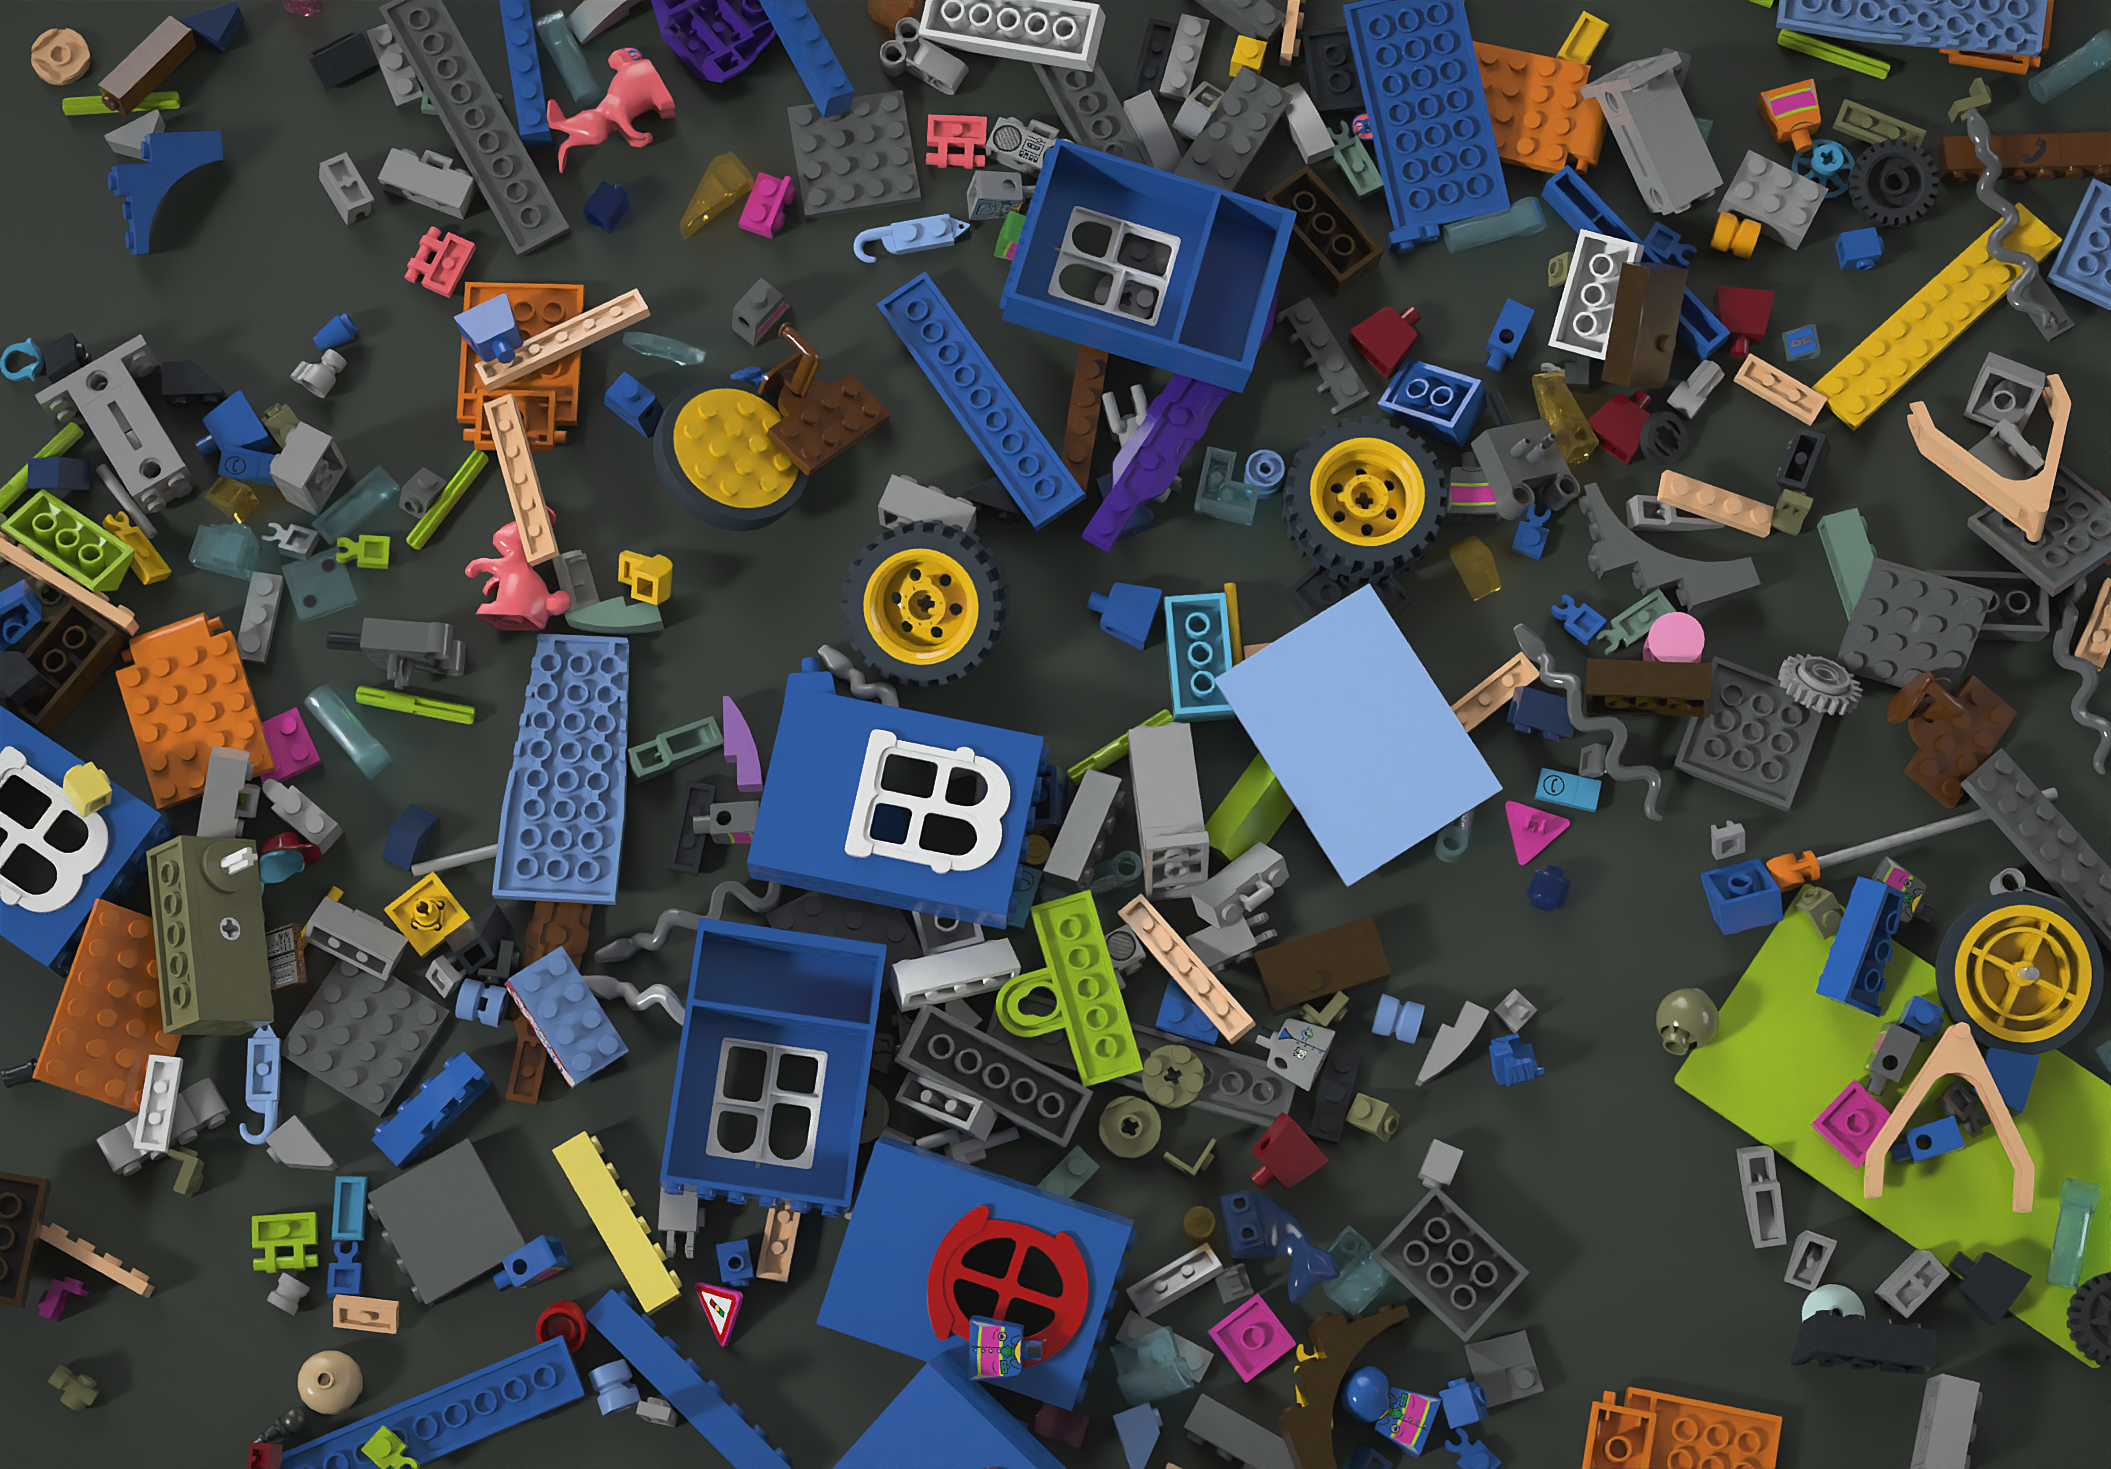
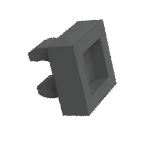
[1578,743,1607,779]
[1214,1263,1254,1304]

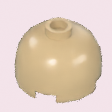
[298,1350,363,1415]

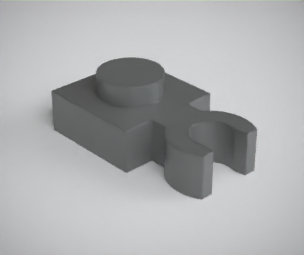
[261,523,320,561]
[1935,1080,1991,1138]

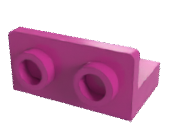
[738,172,795,239]

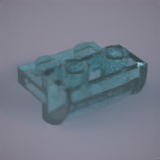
[1315,1225,1393,1317]
[1110,1326,1195,1408]

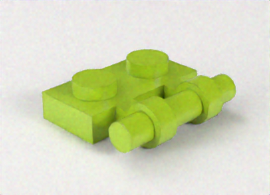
[252,1212,319,1273]

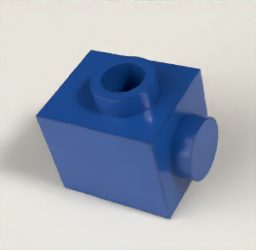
[1835,227,1884,271]
[1896,995,1944,1043]
[716,1239,756,1289]
[1439,1377,1489,1429]

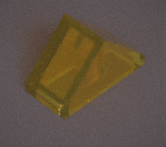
[204,476,259,525]
[1447,535,1501,601]

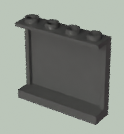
[367,1138,527,1308]

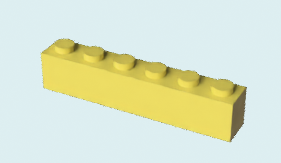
[552,1131,683,1316]

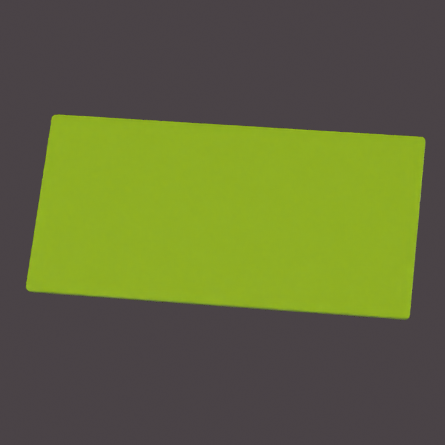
[1674,884,2111,1368]

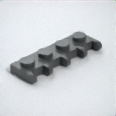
[1274,297,1370,416]

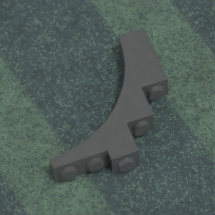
[1579,482,1761,614]

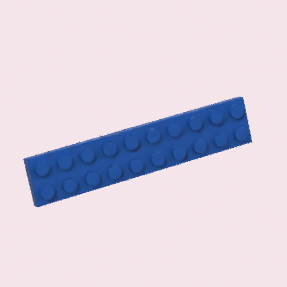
[876,271,1087,532]
[280,1335,587,1469]

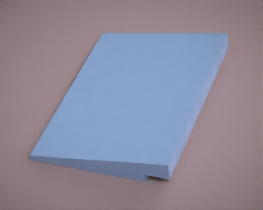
[1214,584,1503,888]

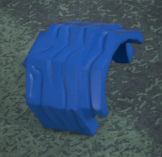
[1489,1033,1545,1087]

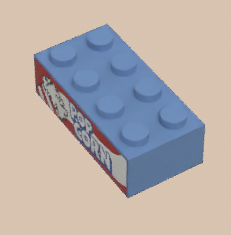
[504,946,629,1089]

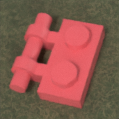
[926,114,987,169]
[404,227,476,298]

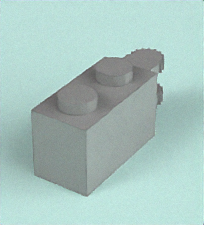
[262,778,344,854]
[1185,912,1278,975]
[658,1188,706,1258]

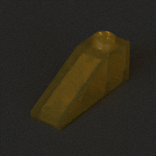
[679,150,754,239]
[1532,370,1599,466]

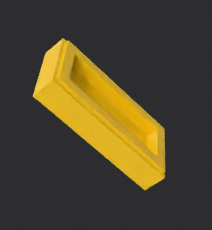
[1556,11,1609,65]

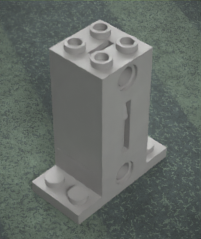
[1580,52,1723,215]
[35,334,198,515]
[1128,722,1209,902]

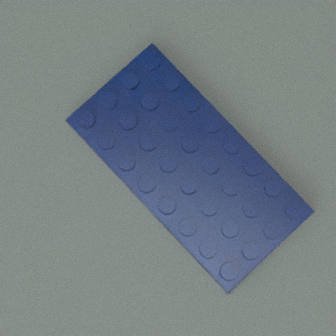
[1342,0,1511,231]

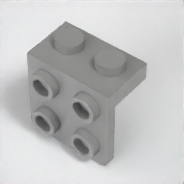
[1967,418,2045,505]

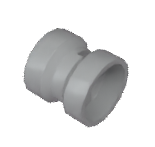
[266,1272,310,1316]

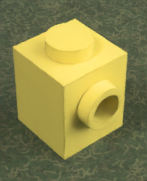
[63,761,112,818]

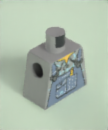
[967,171,1035,220]

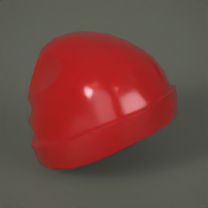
[536,1300,588,1354]

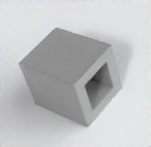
[1417,1139,1463,1190]

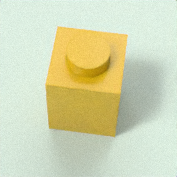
[1229,35,1267,77]

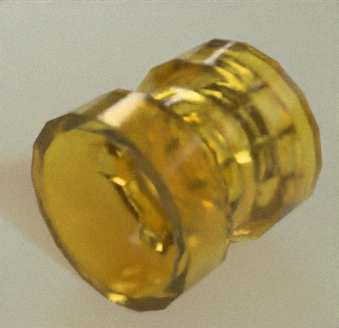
[1183,1206,1215,1241]

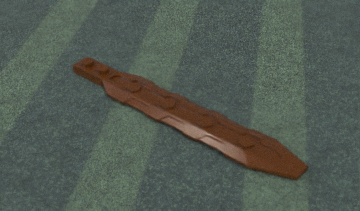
[506,901,593,1106]

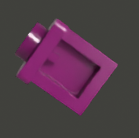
[38,1276,90,1322]

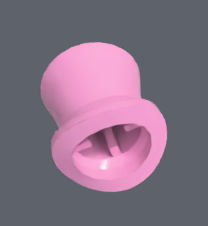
[1643,612,1705,663]

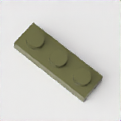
[1832,99,1927,148]

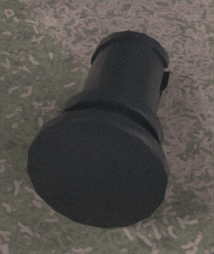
[1,1053,41,1088]

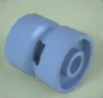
[1243,449,1285,499]
[455,978,510,1028]
[1372,994,1425,1044]
[588,1359,642,1416]

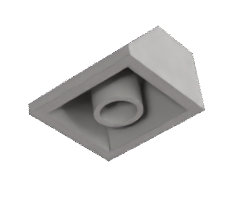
[1963,352,2045,433]

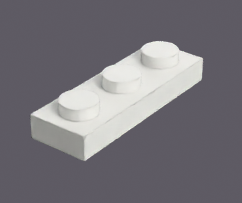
[133,1054,183,1153]

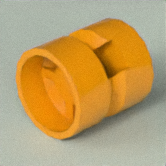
[1709,211,1762,259]

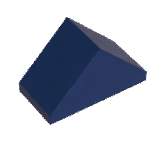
[181,2,244,53]
[27,457,90,491]
[382,804,439,872]

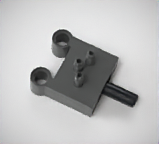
[1471,390,1580,520]
[326,618,467,689]

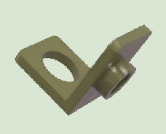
[1163,1138,1217,1179]

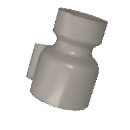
[290,349,347,398]

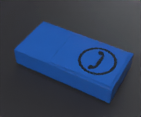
[217,444,278,487]

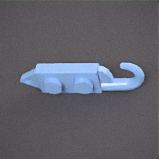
[854,214,970,263]
[239,1024,282,1145]

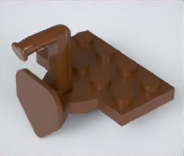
[757,322,891,477]
[1887,672,2018,809]

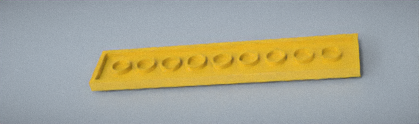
[1812,202,2062,431]

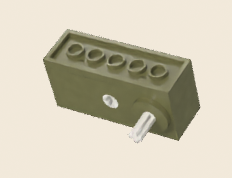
[146,835,274,1036]

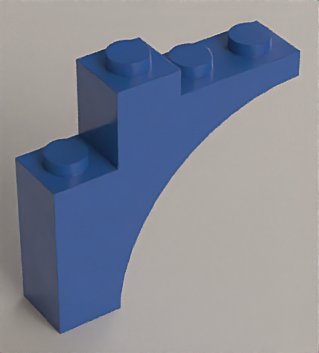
[108,131,224,256]

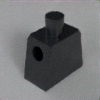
[1948,1251,2032,1327]

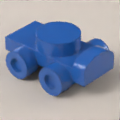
[730,366,768,387]

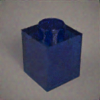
[583,180,630,234]

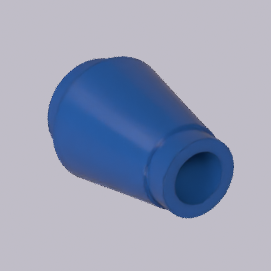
[312,312,359,352]

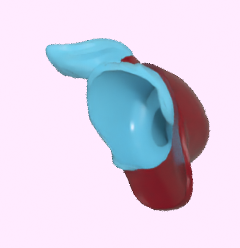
[258,832,321,896]

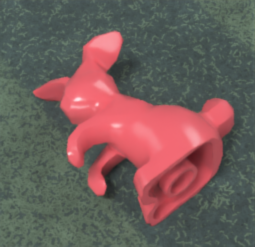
[546,49,676,174]
[465,504,571,631]

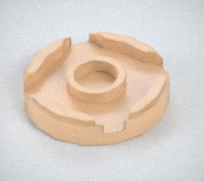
[31,28,91,86]

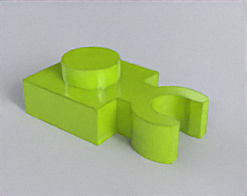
[336,535,390,569]
[361,1425,420,1469]

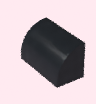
[306,28,378,90]

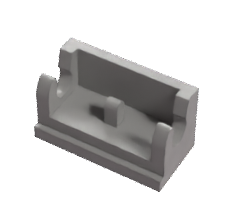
[319,152,374,226]
[552,550,600,611]
[1874,1250,1950,1318]

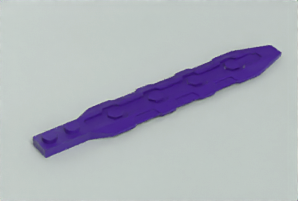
[1082,281,1281,552]

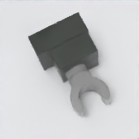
[1541,356,1589,393]

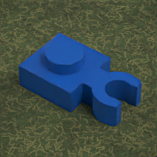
[1643,221,1697,269]
[1386,224,1440,253]
[1510,503,1551,560]
[1551,594,1607,646]
[327,1242,363,1297]
[1443,1428,1501,1469]

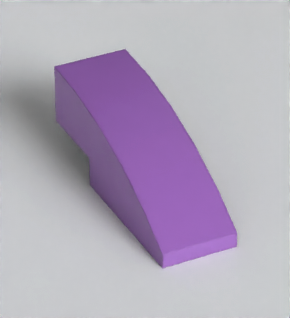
[723,696,764,792]

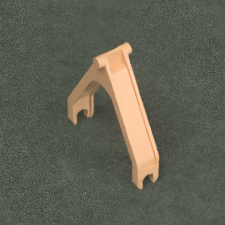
[1907,374,2071,542]
[1864,1022,2035,1213]

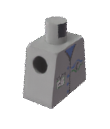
[1256,1018,1335,1091]

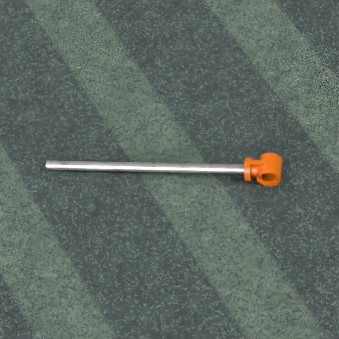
[1765,787,2058,893]

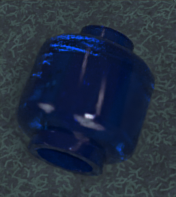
[1526,865,1571,913]

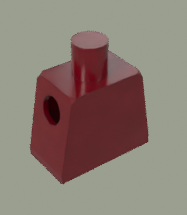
[1713,286,1775,358]
[1348,306,1421,379]
[1581,390,1651,466]
[1249,1112,1329,1190]

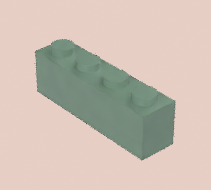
[1817,508,1877,622]

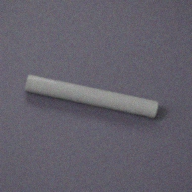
[96,464,158,539]
[411,844,498,877]

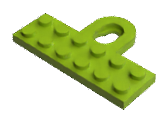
[995,890,1144,1087]

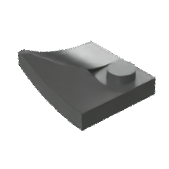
[1464,1330,1544,1410]

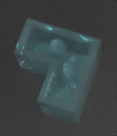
[1193,446,1260,526]
[189,522,263,582]

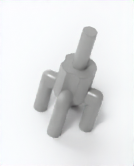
[1102,384,1149,448]
[915,1126,1019,1164]

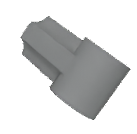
[1667,359,1725,420]

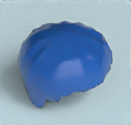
[1338,1366,1390,1424]

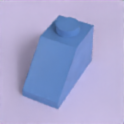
[1112,1403,1163,1469]

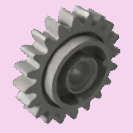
[1778,654,1863,715]

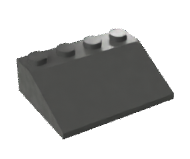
[1371,1185,1530,1343]

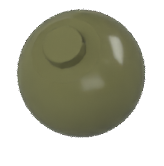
[1656,988,1719,1056]

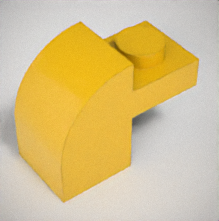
[618,550,673,605]

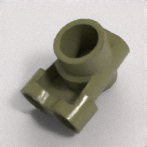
[48,1364,100,1413]

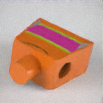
[1755,79,1821,153]

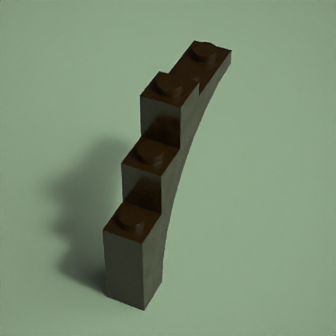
[1277,1304,1410,1469]

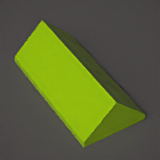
[1,489,135,592]
[1205,751,1295,865]

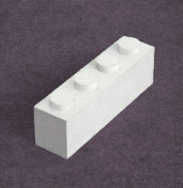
[888,938,1021,1012]

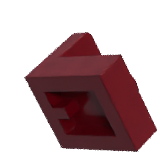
[247,1442,283,1469]

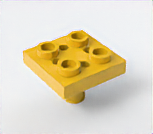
[384,871,471,958]

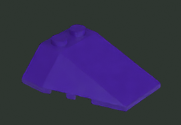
[651,0,777,83]

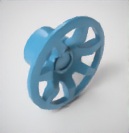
[1792,139,1855,199]

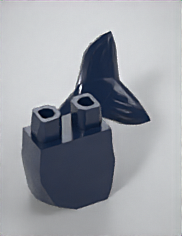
[1219,1190,1341,1303]

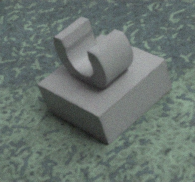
[1711,820,1745,860]
[425,955,467,998]
[1493,989,1537,1033]

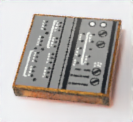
[265,922,307,995]

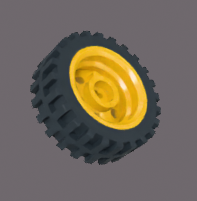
[1281,416,1448,584]
[840,520,1011,688]

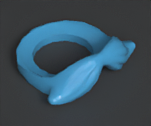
[0,338,44,382]

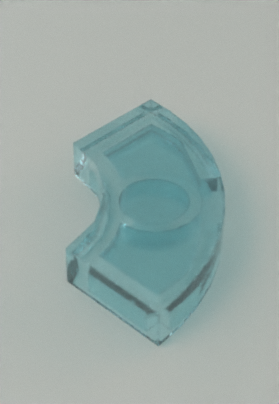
[622,332,706,365]

